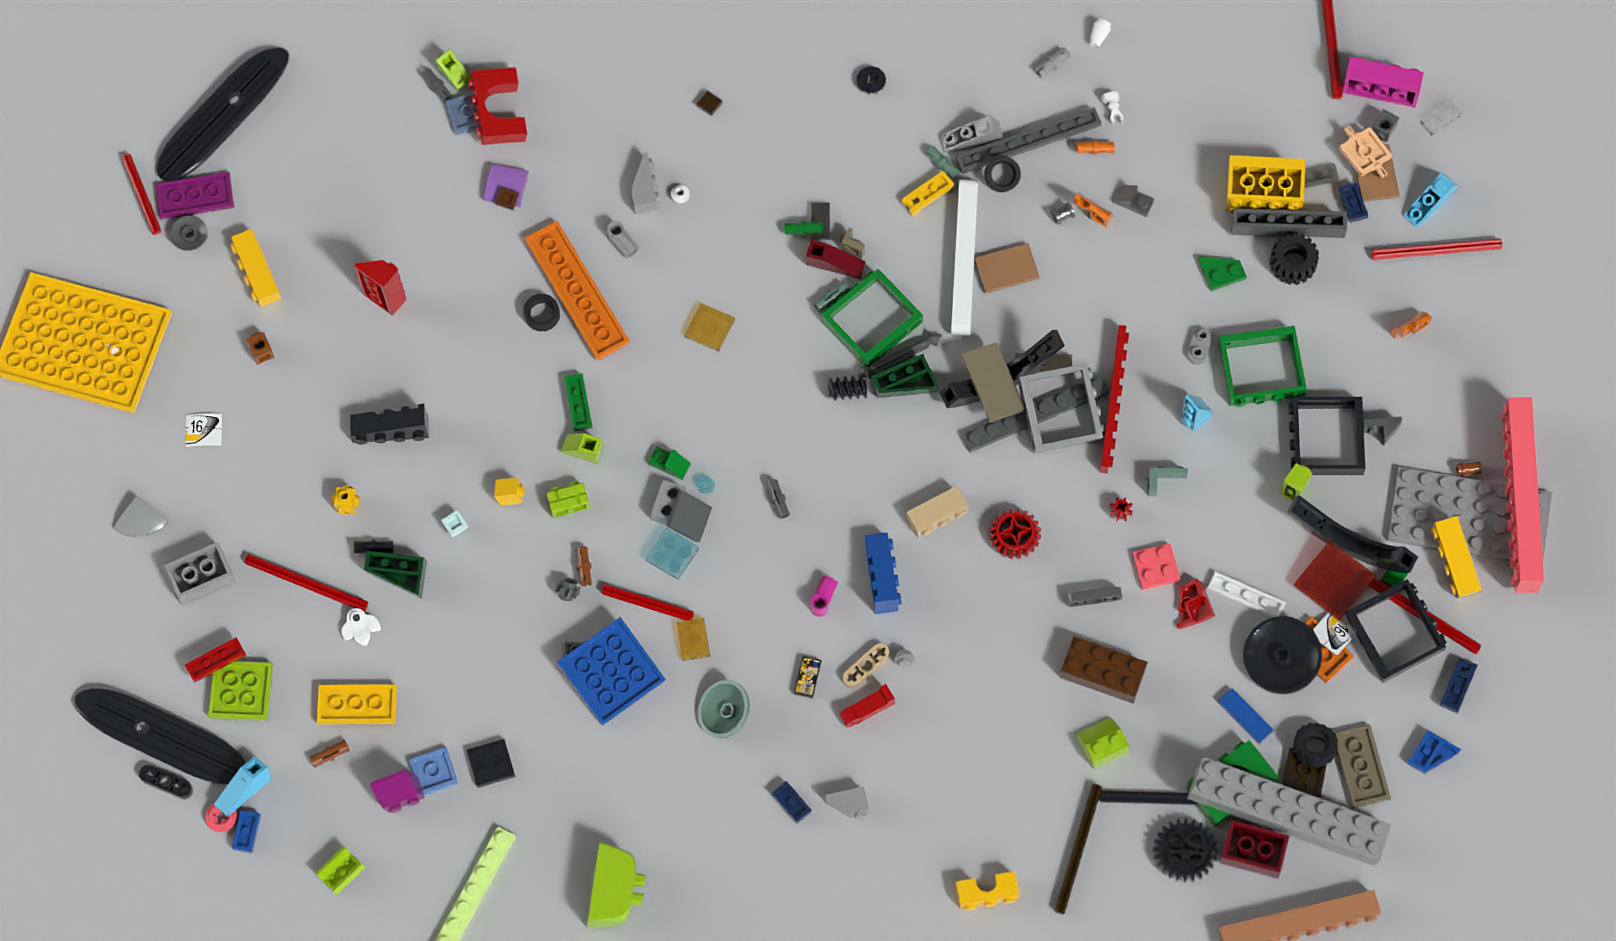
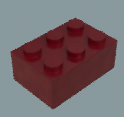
[1220,820,1290,879]

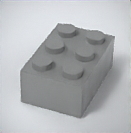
[164,542,236,606]

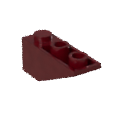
[806,240,865,279]

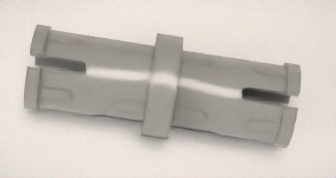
[1034,47,1070,78]

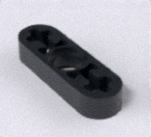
[139,765,193,799]

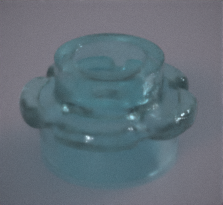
[696,475,715,494]

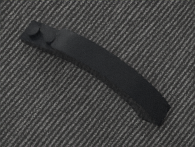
[939,330,1065,408]
[1287,495,1418,573]

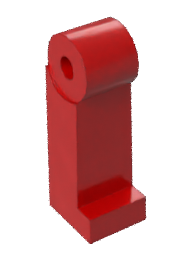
[839,684,895,728]

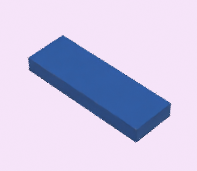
[1218,688,1273,744]

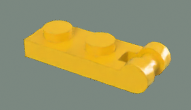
[901,171,954,216]

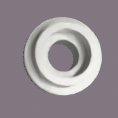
[671,185,690,204]

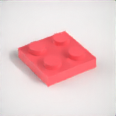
[1132,544,1180,590]

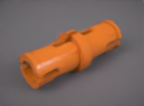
[1076,140,1115,155]

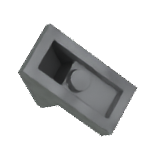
[1112,185,1155,217]
[1363,417,1402,445]

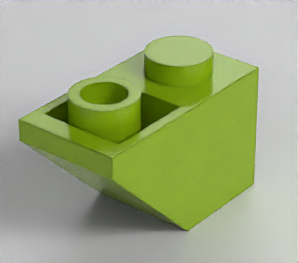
[561,433,603,464]

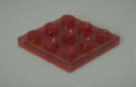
[1293,540,1376,621]

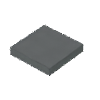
[666,491,712,543]

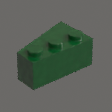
[870,354,939,398]
[364,551,427,599]

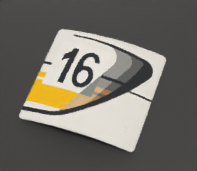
[185,413,222,447]
[1313,611,1356,655]

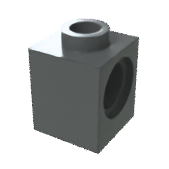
[1372,109,1399,143]

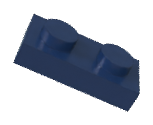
[1338,182,1368,223]
[771,781,812,824]

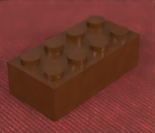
[1060,636,1148,704]

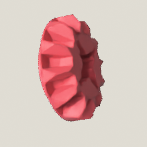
[205,804,237,833]

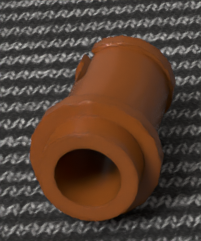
[1456,461,1482,477]

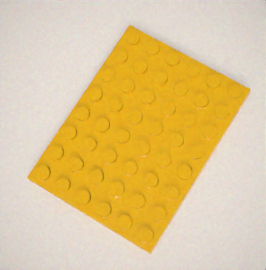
[0,272,172,414]

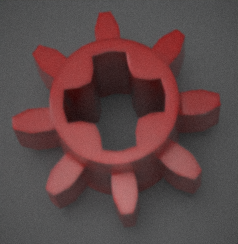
[1110,497,1133,521]

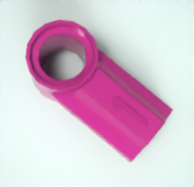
[811,576,838,617]

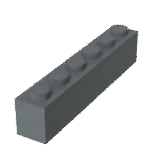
[1231,209,1347,238]

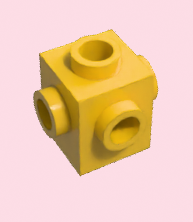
[332,486,360,515]

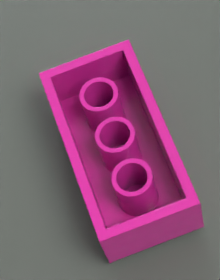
[1343,57,1424,108]

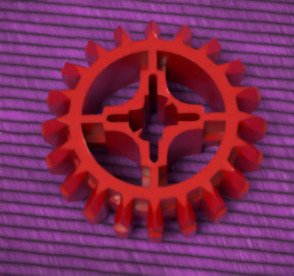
[989,508,1041,560]

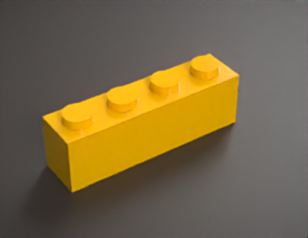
[230,229,282,307]
[1432,516,1482,599]

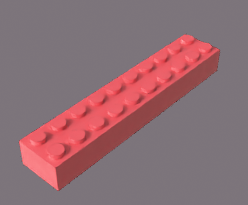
[1501,397,1544,593]

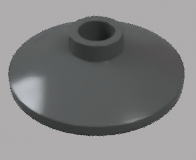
[170,216,208,251]

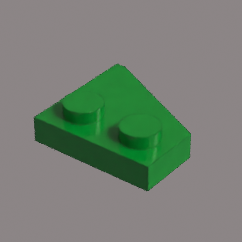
[1198,256,1247,291]

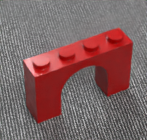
[468,67,527,145]

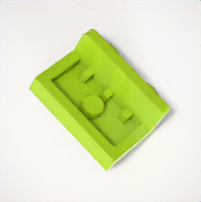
[316,846,365,895]

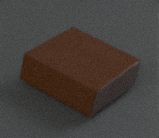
[495,187,520,211]

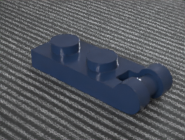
[1439,657,1478,714]

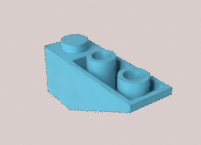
[1404,173,1459,228]
[1181,395,1213,431]
[214,756,271,817]

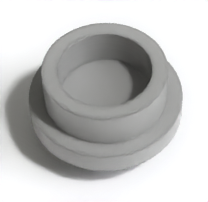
[895,650,914,667]

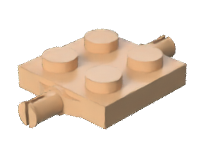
[1339,125,1392,178]

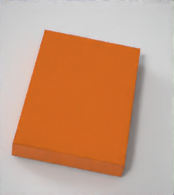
[1305,616,1354,684]

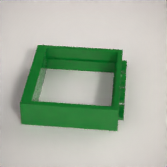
[821,269,923,367]
[1218,326,1307,407]

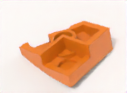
[1074,193,1113,227]
[1390,311,1432,339]

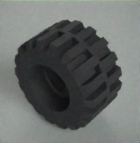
[1270,233,1319,285]

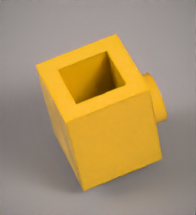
[494,477,525,506]

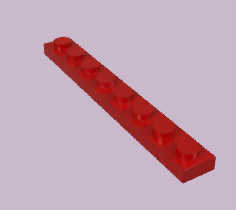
[1100,325,1129,474]

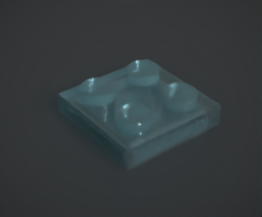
[645,528,699,580]

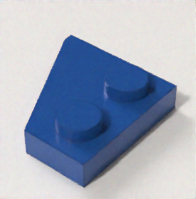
[1408,730,1461,774]

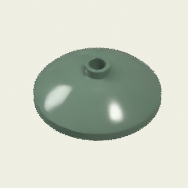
[698,680,750,738]

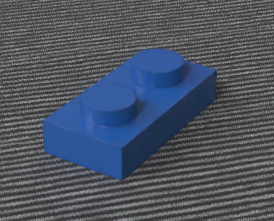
[232,811,261,853]

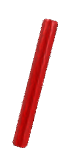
[121,153,162,235]
[601,584,694,622]

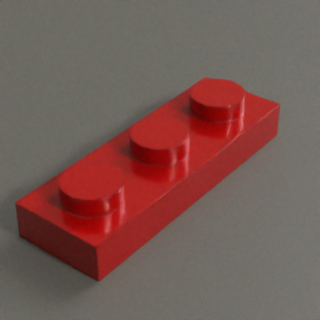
[185,637,246,683]

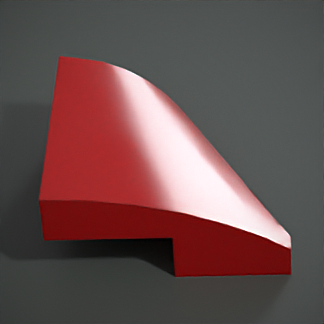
[1177,579,1216,630]

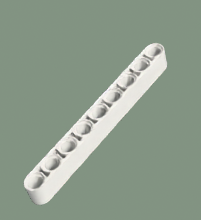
[951,179,978,336]

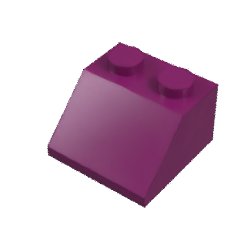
[369,769,425,813]

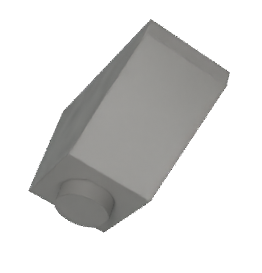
[825,786,869,819]

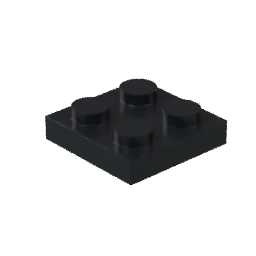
[467,739,515,788]

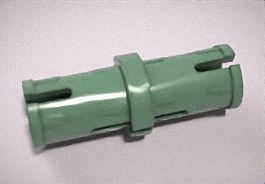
[926,146,960,180]
[813,281,850,313]

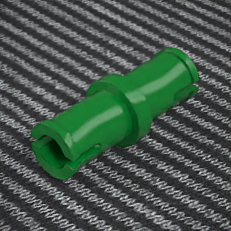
[784,221,823,236]

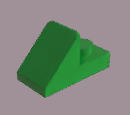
[648,446,691,481]

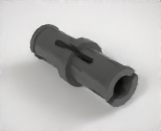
[421,68,453,103]
[766,479,790,519]

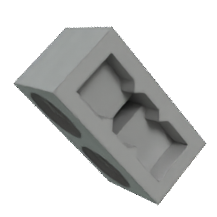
[651,480,686,525]

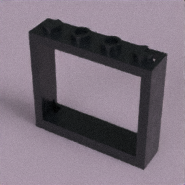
[1288,397,1366,475]
[1345,579,1447,683]

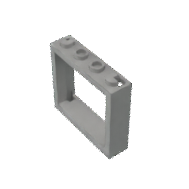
[1017,363,1105,454]

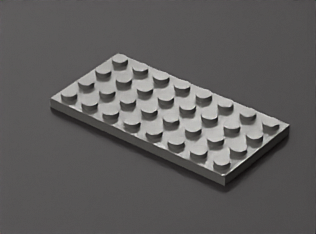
[1387,467,1552,562]

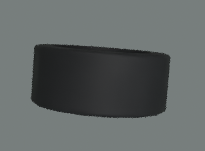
[984,156,1021,192]
[524,294,560,332]

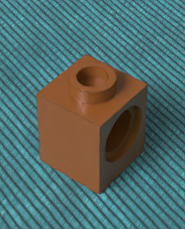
[247,332,275,365]

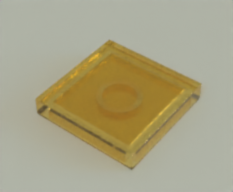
[685,303,735,352]

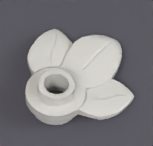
[342,608,381,646]

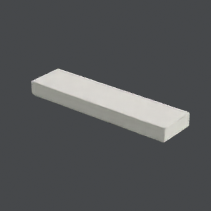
[1207,571,1286,618]

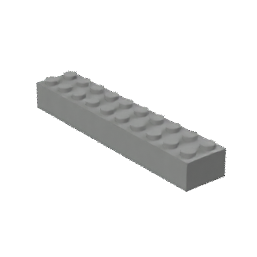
[1187,757,1391,866]

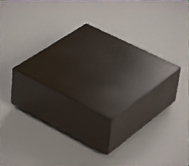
[696,90,723,116]

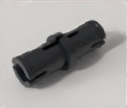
[354,540,394,554]

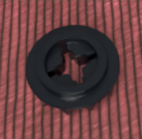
[856,66,886,94]

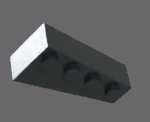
[350,403,429,445]

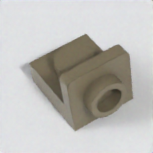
[840,228,865,259]

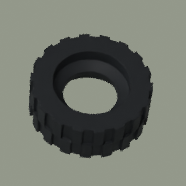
[1293,723,1338,768]

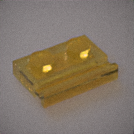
[676,618,710,661]

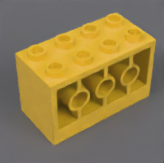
[1226,155,1305,213]

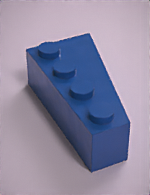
[865,532,902,614]

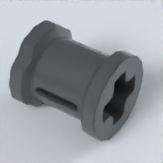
[1051,202,1075,225]

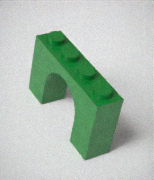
[1186,740,1279,827]

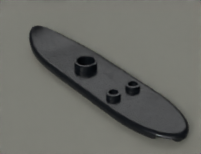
[157,47,289,181]
[74,688,246,784]

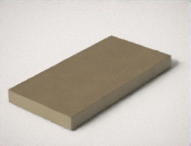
[961,342,1026,423]
[1335,724,1391,809]

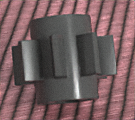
[555,578,581,601]

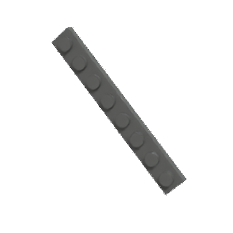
[956,107,1102,174]
[962,375,1109,453]

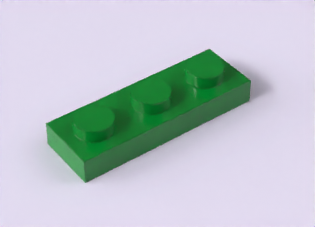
[564,373,593,432]

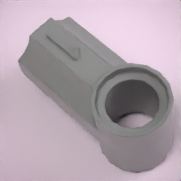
[607,221,639,259]

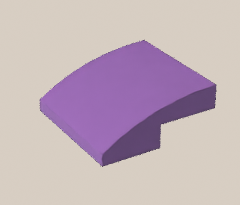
[483,164,528,207]

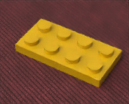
[317,684,397,725]

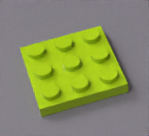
[208,661,273,721]

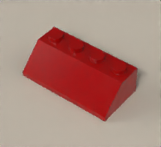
[354,260,407,316]

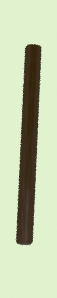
[1055,784,1102,915]

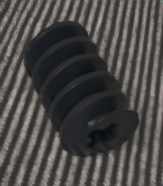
[828,375,867,401]

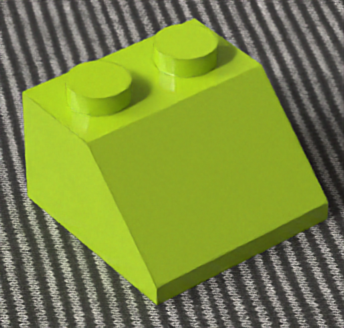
[1076,718,1130,769]

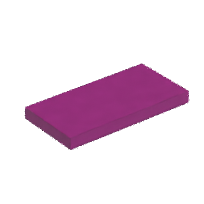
[156,172,235,220]

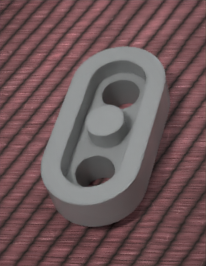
[1188,328,1212,365]

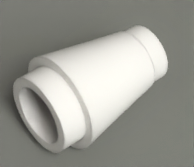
[1089,19,1111,48]

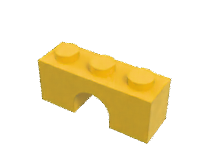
[956,871,1019,911]

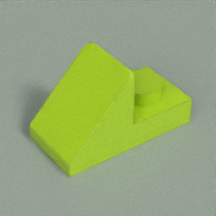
[435,49,471,90]

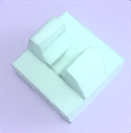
[441,510,468,537]

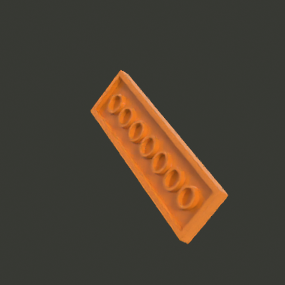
[525,221,630,361]

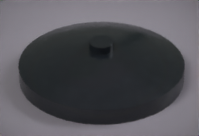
[1243,616,1322,695]

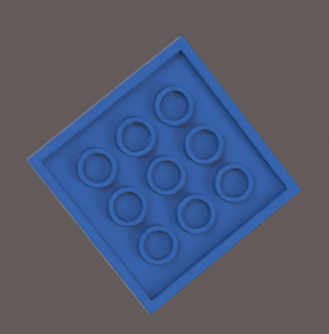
[557,617,666,726]

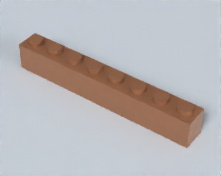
[1218,890,1381,941]

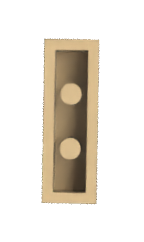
[906,486,968,537]

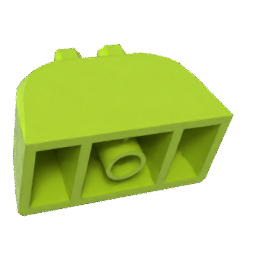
[587,843,646,928]

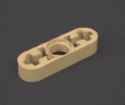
[843,643,889,688]

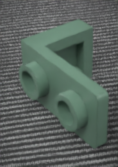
[1145,466,1188,496]

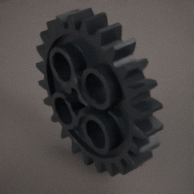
[1153,818,1218,883]

